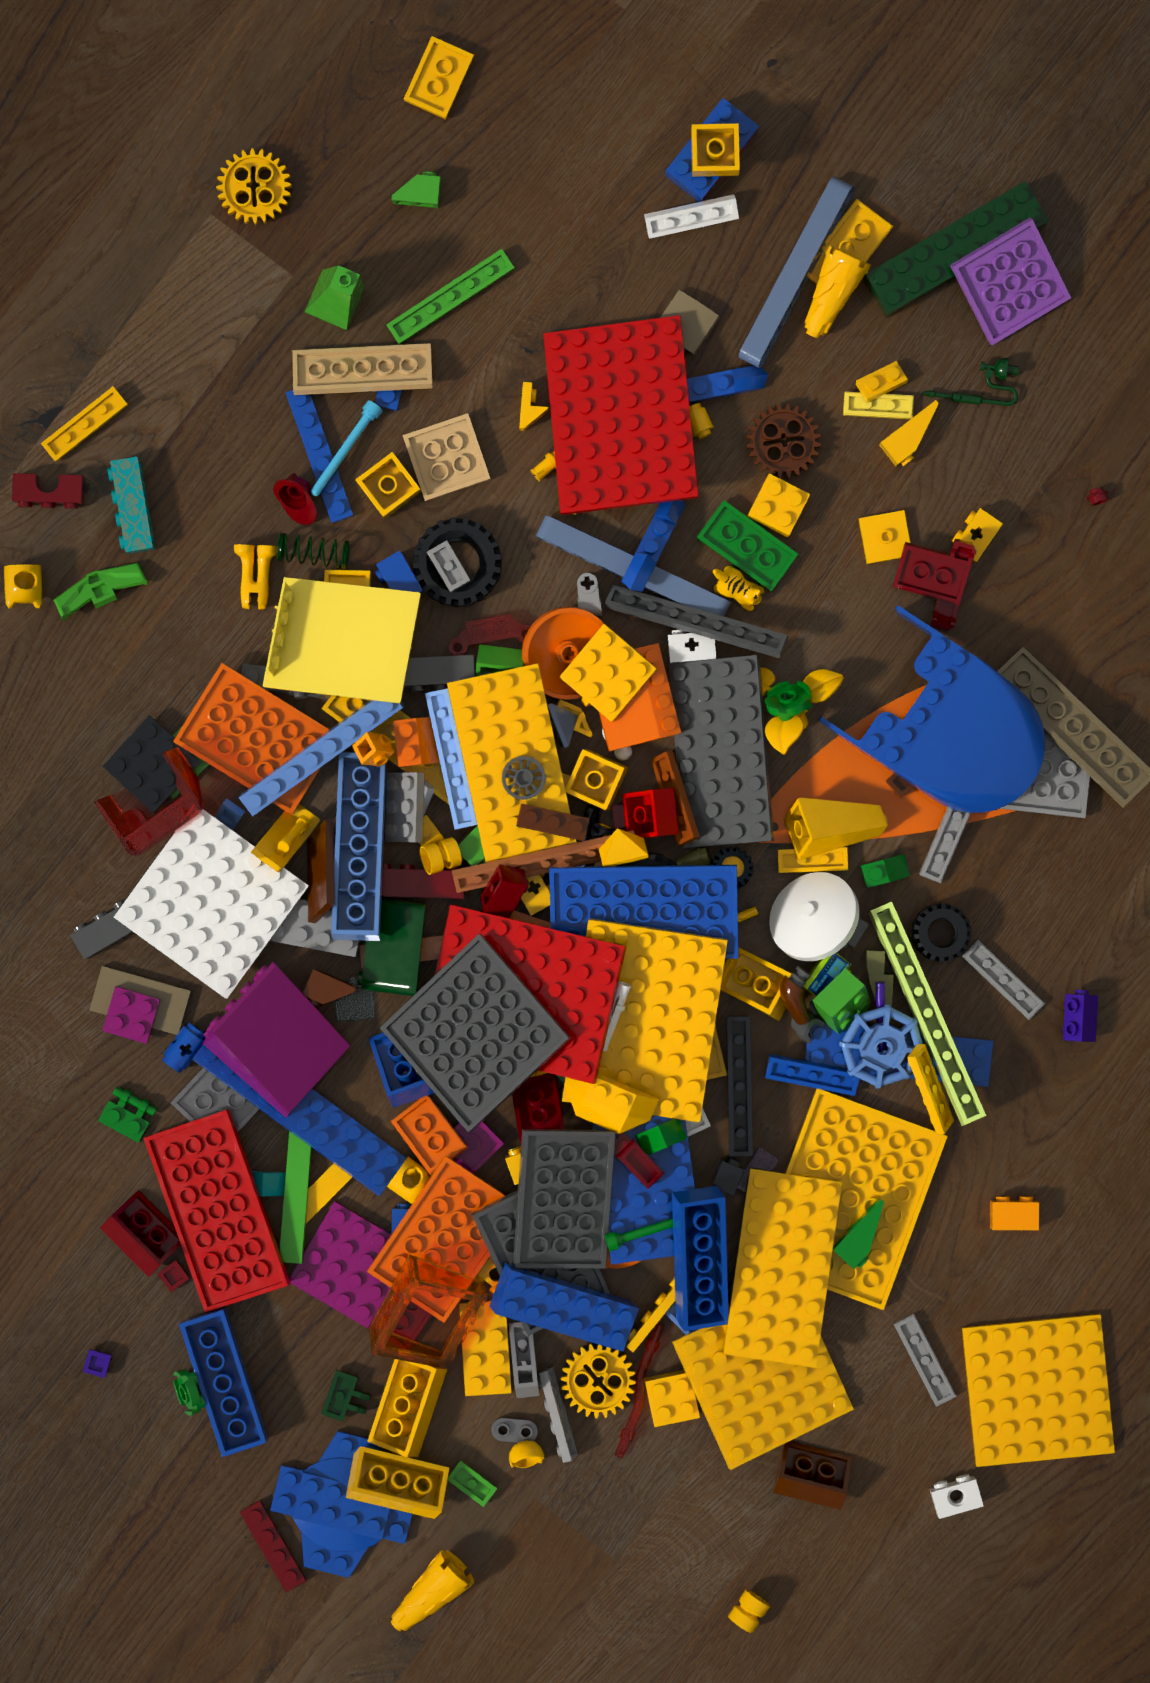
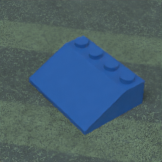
[369,1032,434,1108]

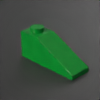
[833,1198,884,1269]

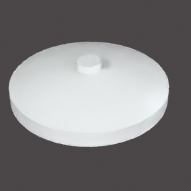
[769,872,859,961]

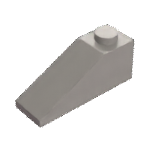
[509,1322,540,1398]

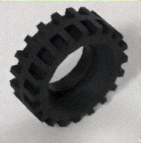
[413,517,502,607]

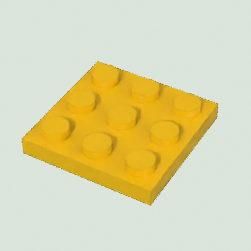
[560,624,657,722]

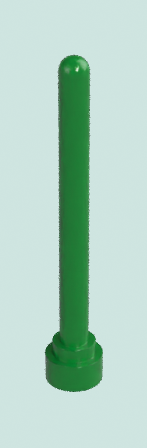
[604,1218,673,1252]

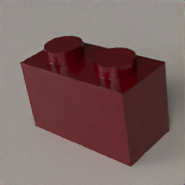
[481,864,529,918]

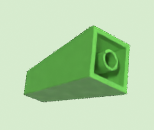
[305,265,365,330]

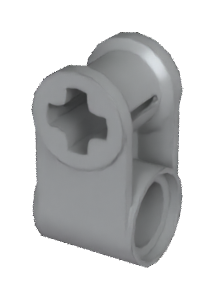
[577,573,602,616]

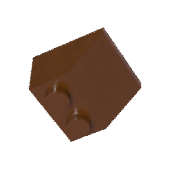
[302,969,361,1007]

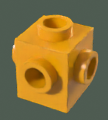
[352,732,395,767]

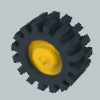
[712,846,754,890]

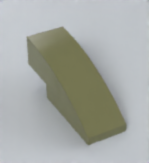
[865,950,894,1021]

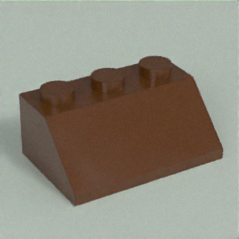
[773,1441,853,1510]

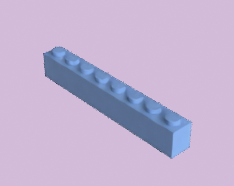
[239,700,404,816]

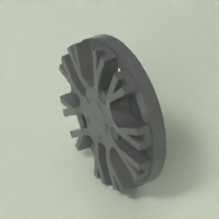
[502,756,546,800]

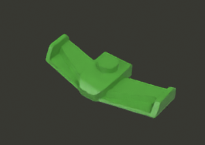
[54,563,148,622]

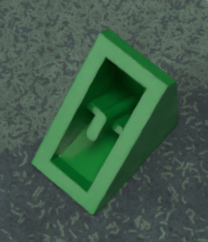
[635,1119,687,1155]

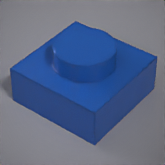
[375,390,402,411]

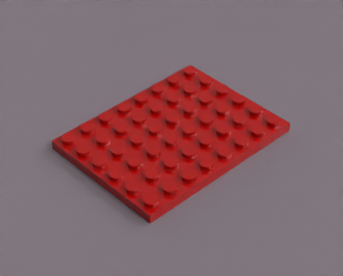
[543,315,699,515]
[434,905,627,1084]

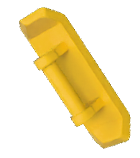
[251,805,320,873]

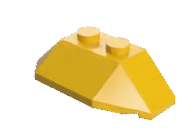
[564,1072,659,1134]

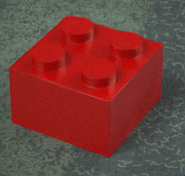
[622,788,679,838]

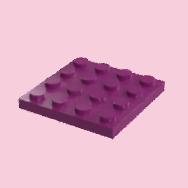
[289,1201,391,1328]

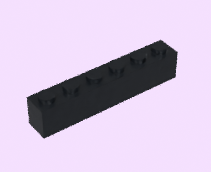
[726,1016,753,1157]

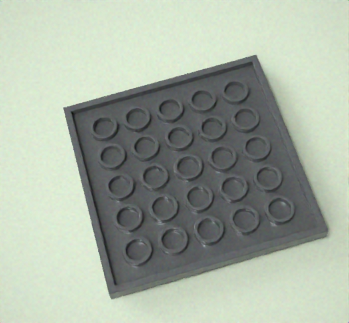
[380,934,571,1133]

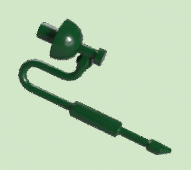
[922,358,1019,406]

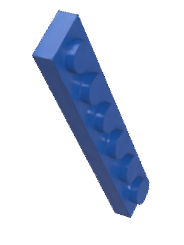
[285,390,354,524]

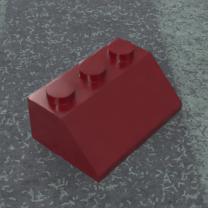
[100,1190,181,1277]

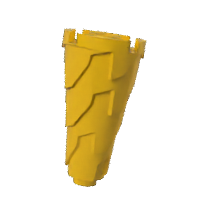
[804,245,871,338]
[391,1549,474,1631]

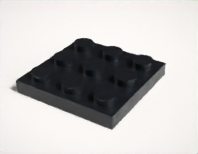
[102,715,201,813]

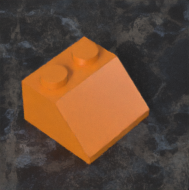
[393,717,440,768]

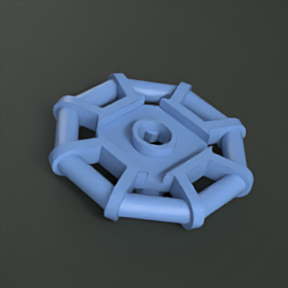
[839,1004,923,1089]

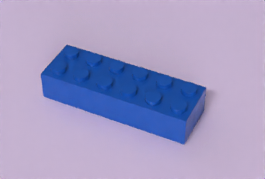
[672,1186,729,1331]
[490,1263,639,1352]
[179,1307,269,1457]

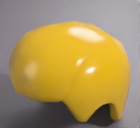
[509,1440,545,1468]

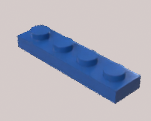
[764,1054,860,1096]

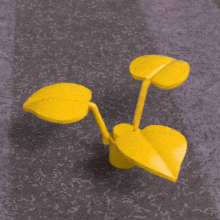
[760,667,844,755]

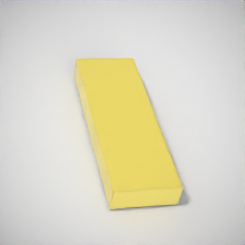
[843,392,914,420]

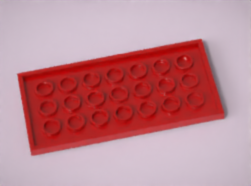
[143,1109,291,1313]

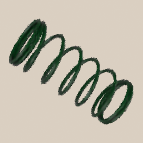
[277,532,349,569]

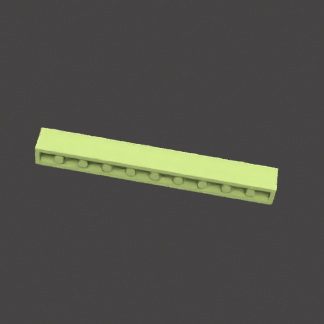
[868,902,986,1126]

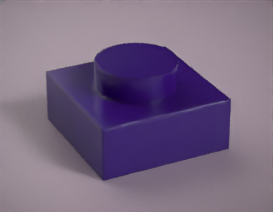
[83,1349,112,1378]

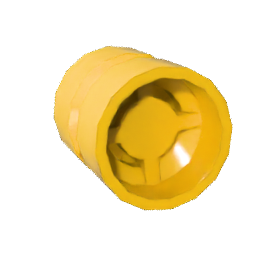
[420,837,462,875]
[728,1589,771,1634]

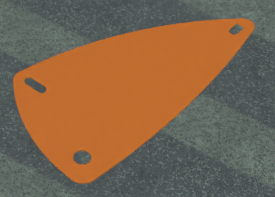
[758,685,1015,843]

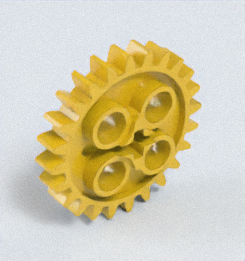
[216,148,292,225]
[561,1343,636,1418]

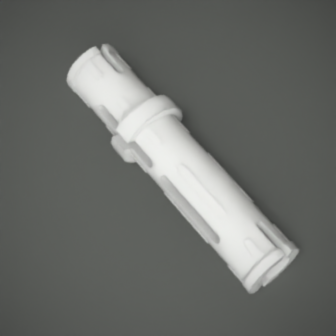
[603,981,632,1051]

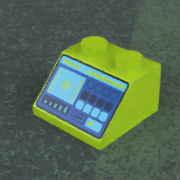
[803,953,851,996]

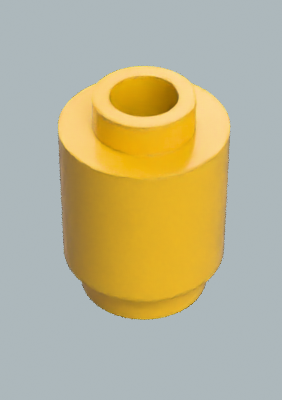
[690,403,714,439]

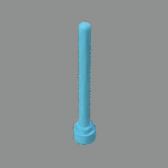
[311,400,383,496]

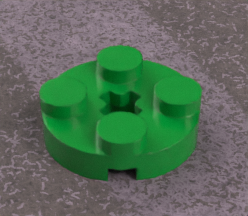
[765,681,813,721]
[173,1369,205,1416]

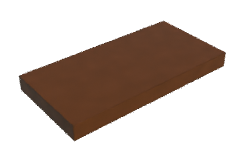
[307,819,335,923]

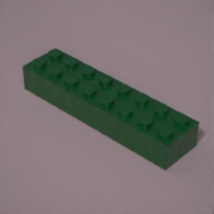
[863,181,1049,318]

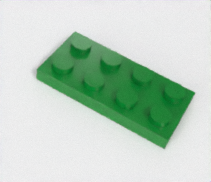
[697,500,798,592]

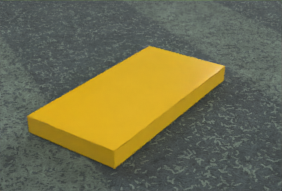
[807,199,893,285]

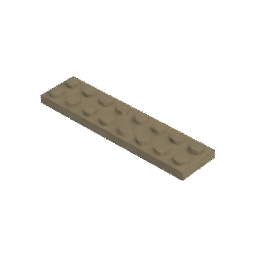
[997,647,1150,808]

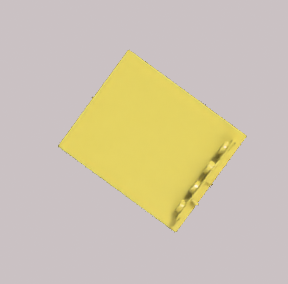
[263,577,421,704]

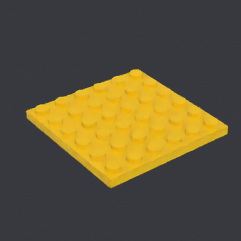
[672,1314,854,1470]
[962,1314,1115,1467]

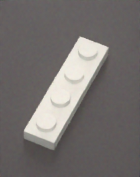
[644,194,739,239]

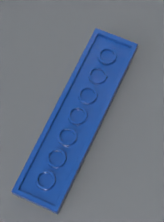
[804,1022,993,1087]

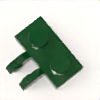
[321,1369,372,1422]

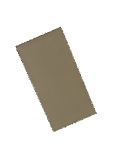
[89,966,191,1035]

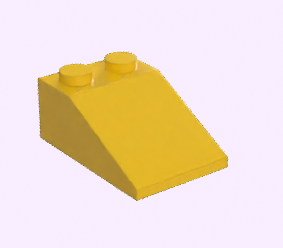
[720,947,791,1021]

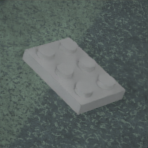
[385,772,424,843]

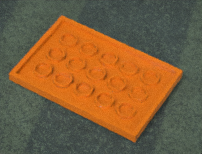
[173,663,330,815]
[367,1155,506,1323]

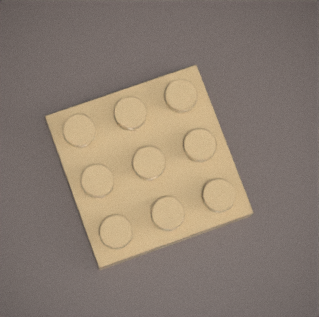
[403,413,491,502]

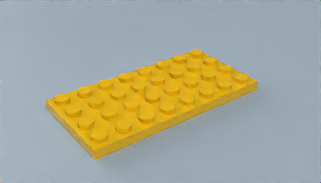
[447,663,577,863]
[723,1169,842,1368]

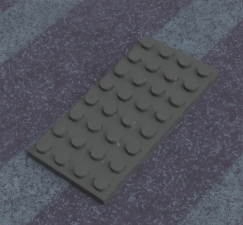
[669,655,774,848]

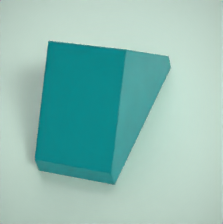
[251,1170,286,1196]

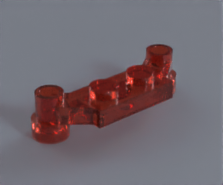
[448,614,531,656]

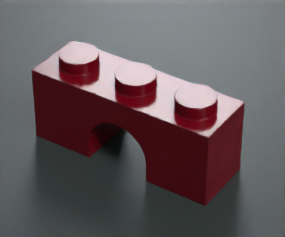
[12,473,85,509]

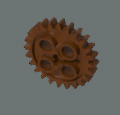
[746,403,821,479]

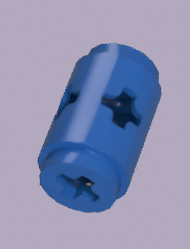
[162,1022,206,1073]

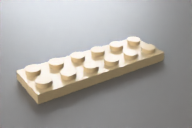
[292,343,433,395]

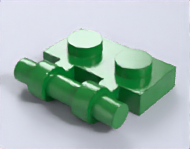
[98,1086,157,1143]

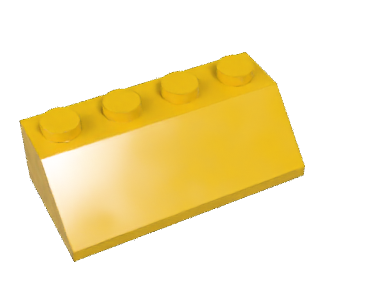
[367,1353,447,1458]

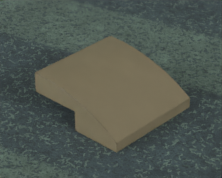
[660,290,720,355]

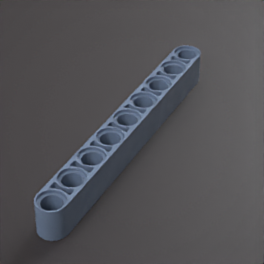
[739,176,855,368]
[536,515,731,617]

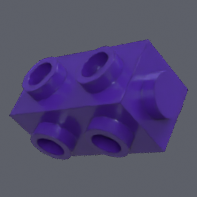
[1063,990,1098,1042]

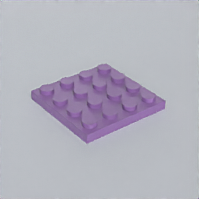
[950,218,1071,345]

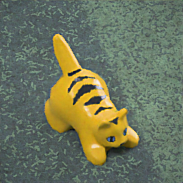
[713,566,764,612]

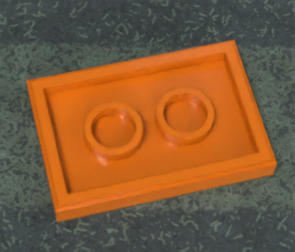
[391,1095,468,1175]

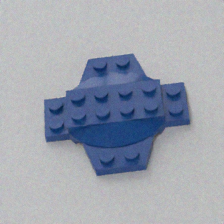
[270,1430,412,1578]

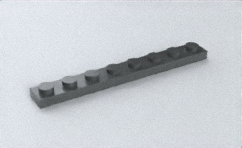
[605,585,788,658]

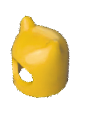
[4,564,42,609]
[387,1156,431,1204]

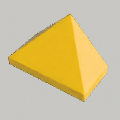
[599,828,649,867]

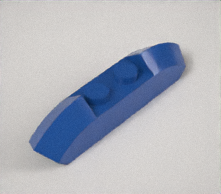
[687,366,769,404]
[621,500,685,592]

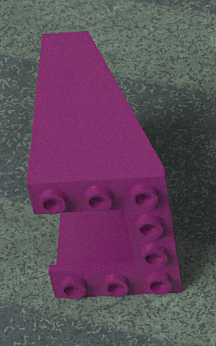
[203,962,350,1118]

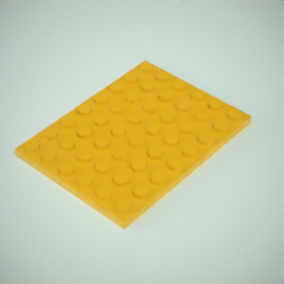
[562,918,728,1122]
[785,1088,948,1310]

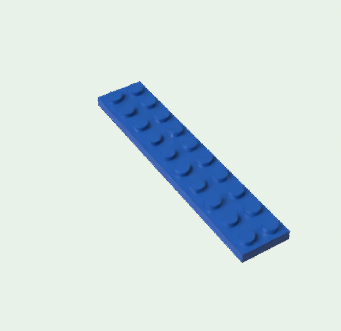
[192,1045,407,1196]

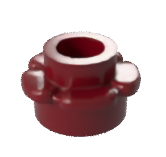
[1087,487,1109,506]

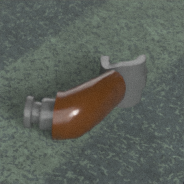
[780,966,824,1044]

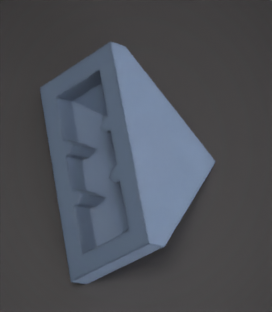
[547,703,578,748]

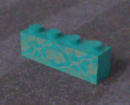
[107,456,156,554]

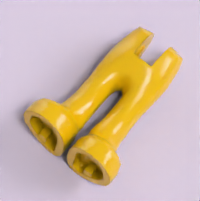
[234,544,277,610]

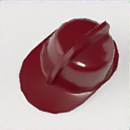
[273,473,317,525]

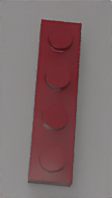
[240,1499,307,1593]

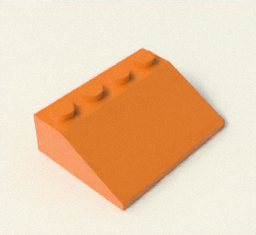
[599,643,681,751]

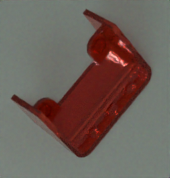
[94,747,203,856]

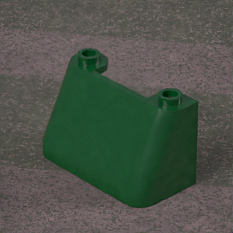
[357,899,427,996]

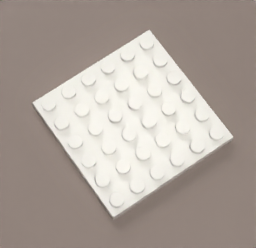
[114,804,309,999]

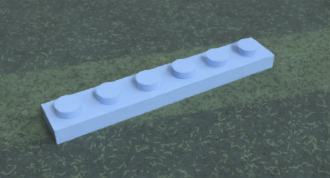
[425,688,477,829]

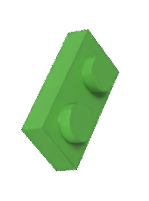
[447,1460,498,1507]

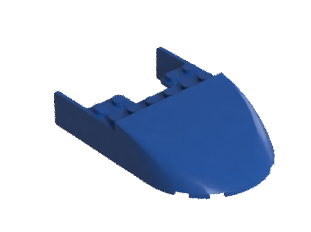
[819,605,1045,813]

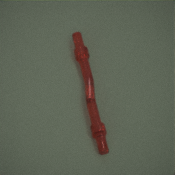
[614,1322,665,1458]

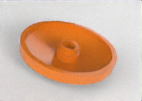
[522,607,604,700]

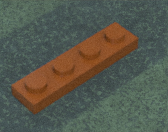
[651,751,700,846]

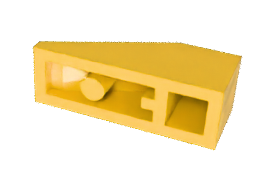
[879,400,939,466]

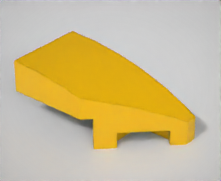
[556,699,592,737]

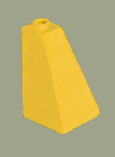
[784,798,888,860]

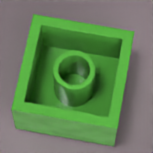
[812,968,871,1035]

